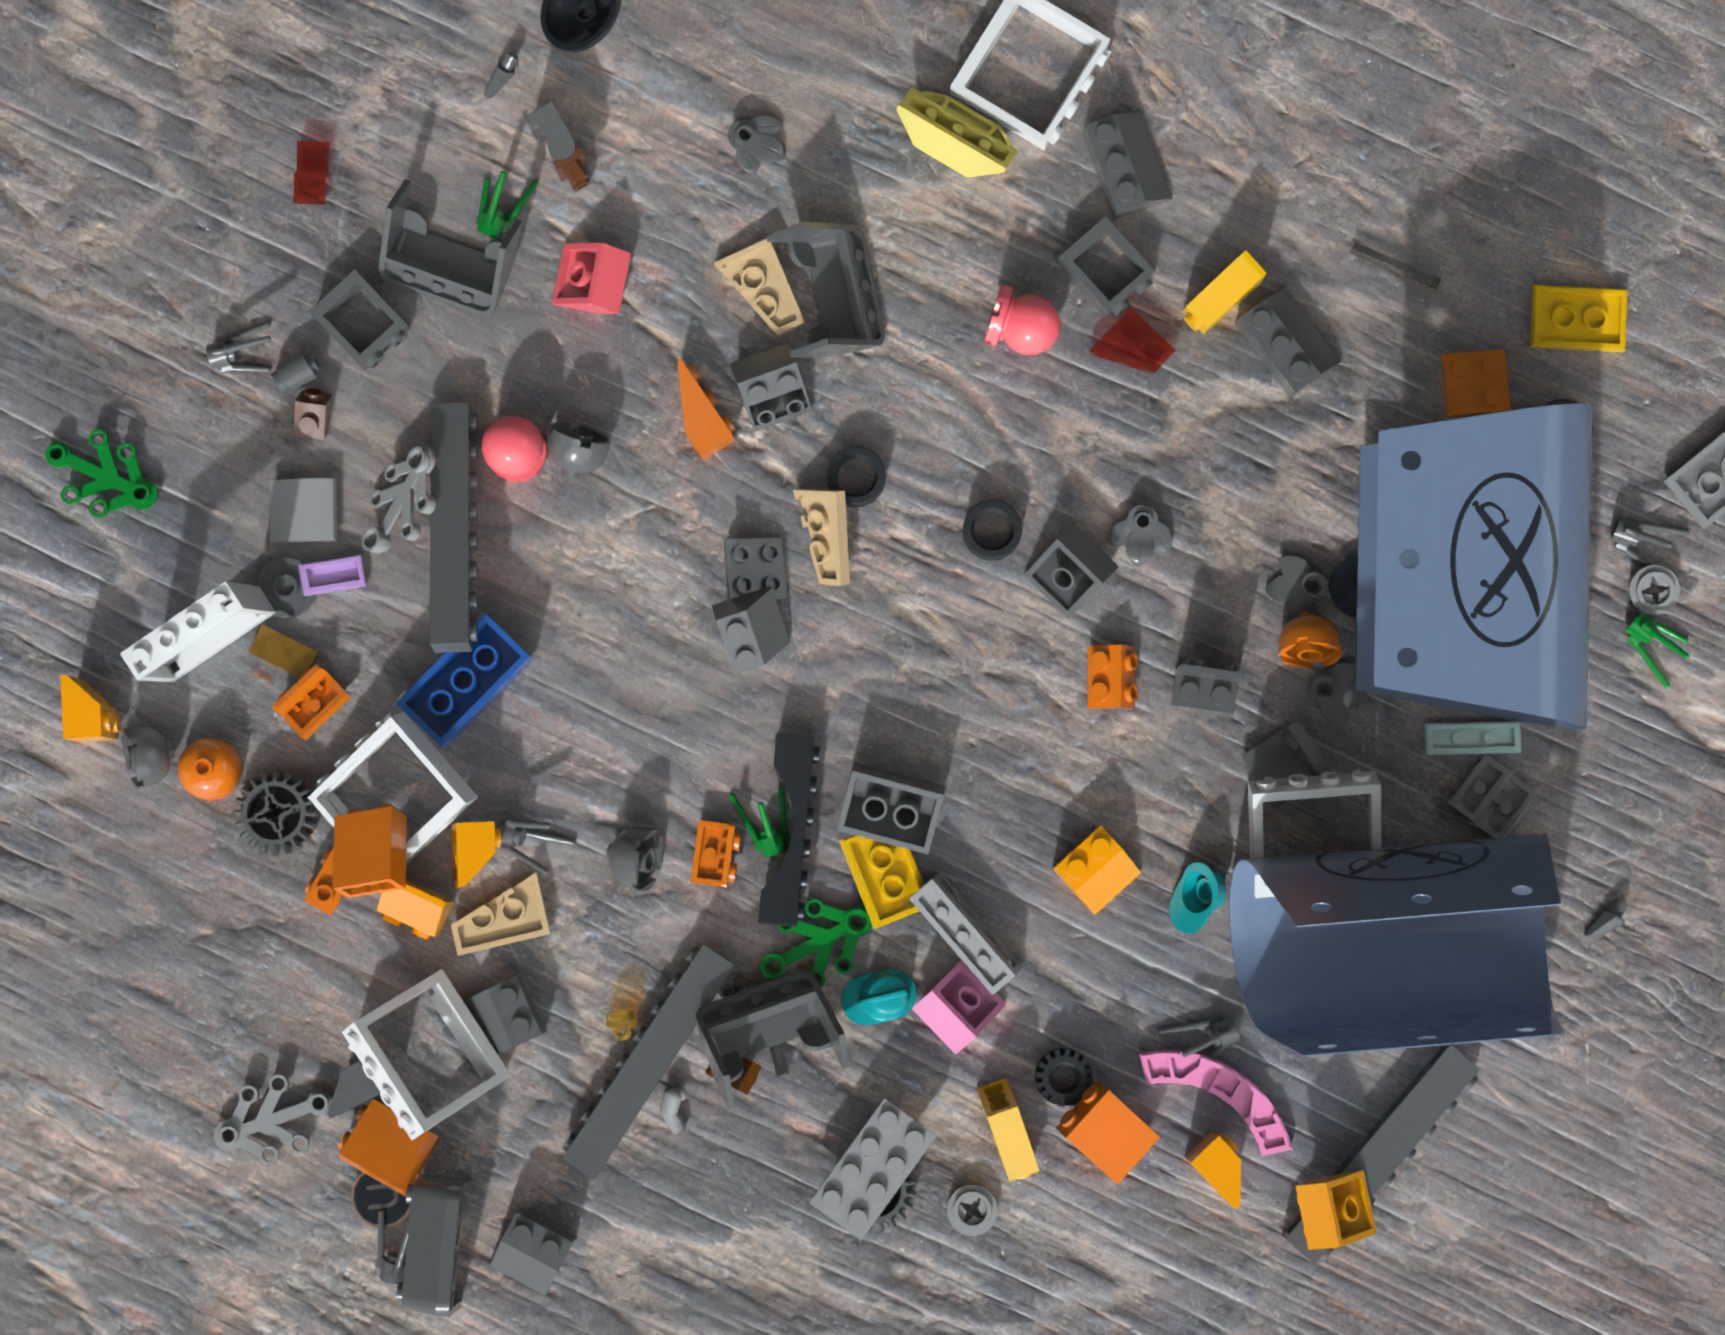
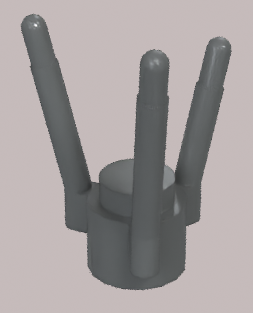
[206,322,271,373]
[1610,517,1689,567]
[496,817,576,875]
[1157,1015,1240,1058]
[375,1210,409,1284]

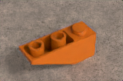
[677,359,736,461]

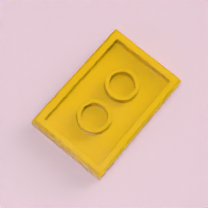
[1530,284,1627,353]
[839,835,925,929]

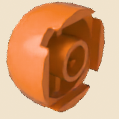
[1278,612,1342,669]
[177,738,243,801]

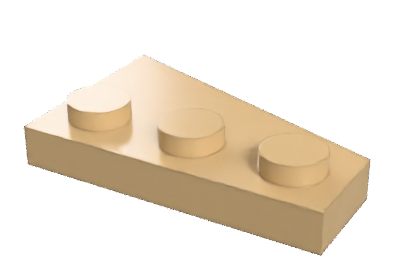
[713,238,807,337]
[793,488,850,586]
[451,872,552,956]

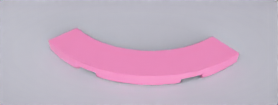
[1139,1049,1293,1156]

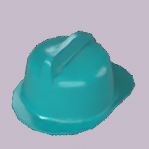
[1169,862,1227,934]
[841,969,917,1025]

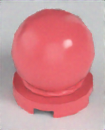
[984,284,1061,356]
[481,415,547,482]

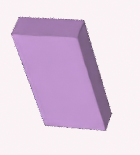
[298,554,367,596]

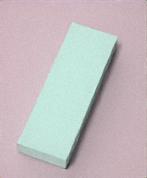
[1424,721,1521,755]

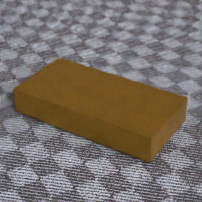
[248,624,320,678]

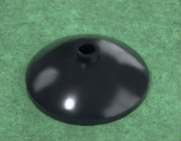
[540,0,621,52]

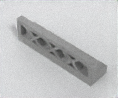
[909,872,1023,995]

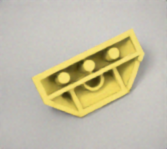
[897,88,1018,178]

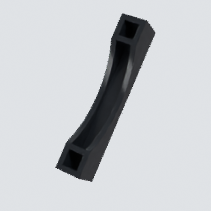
[758,733,820,928]

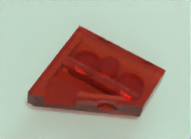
[1089,308,1176,375]

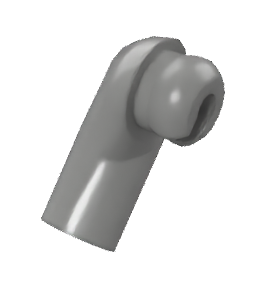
[660,1085,687,1135]

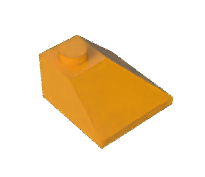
[450,821,501,888]

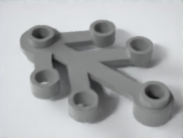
[362,445,436,554]
[214,1074,333,1165]

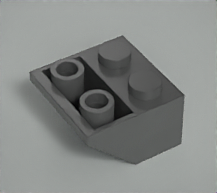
[730,343,812,432]

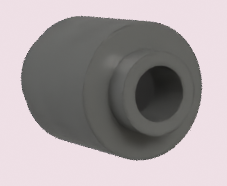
[271,351,320,395]

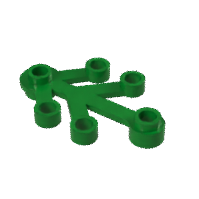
[45,429,158,519]
[760,899,872,987]

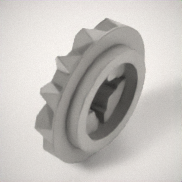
[1628,565,1680,615]
[947,1184,998,1236]

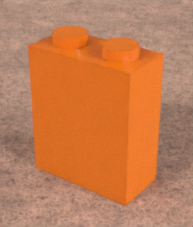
[333,804,407,898]
[1056,1081,1160,1185]
[337,1099,439,1197]

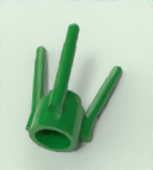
[475,171,539,239]
[1625,612,1690,689]
[729,786,790,858]

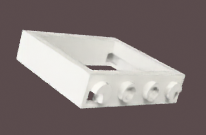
[950,0,1111,151]
[120,581,276,682]
[308,711,478,865]
[1248,769,1381,898]
[342,969,511,1140]

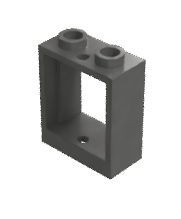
[1057,216,1155,318]
[309,269,410,371]

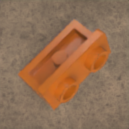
[1087,644,1138,709]
[272,664,351,741]
[690,820,741,888]
[303,847,343,915]

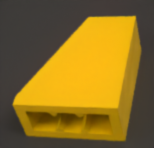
[1183,250,1267,335]
[976,1078,1039,1181]

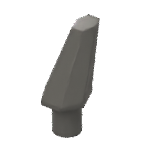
[484,51,518,98]
[1584,899,1628,939]

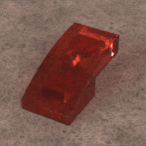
[293,141,330,205]

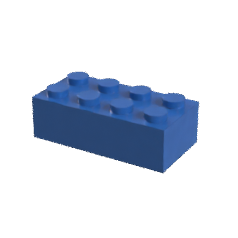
[396,613,534,749]

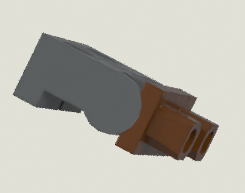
[525,101,591,192]

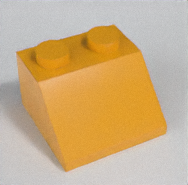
[60,675,121,742]
[1052,825,1141,915]
[377,880,454,940]
[1185,1131,1241,1210]
[1295,1170,1377,1250]

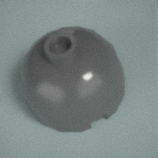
[547,422,611,477]
[121,724,175,789]
[606,827,664,892]

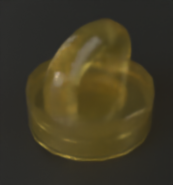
[606,1010,637,1041]

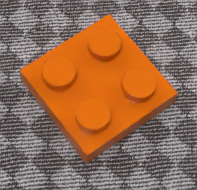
[1441,349,1511,417]

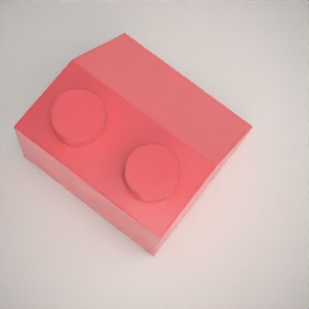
[551,243,631,314]

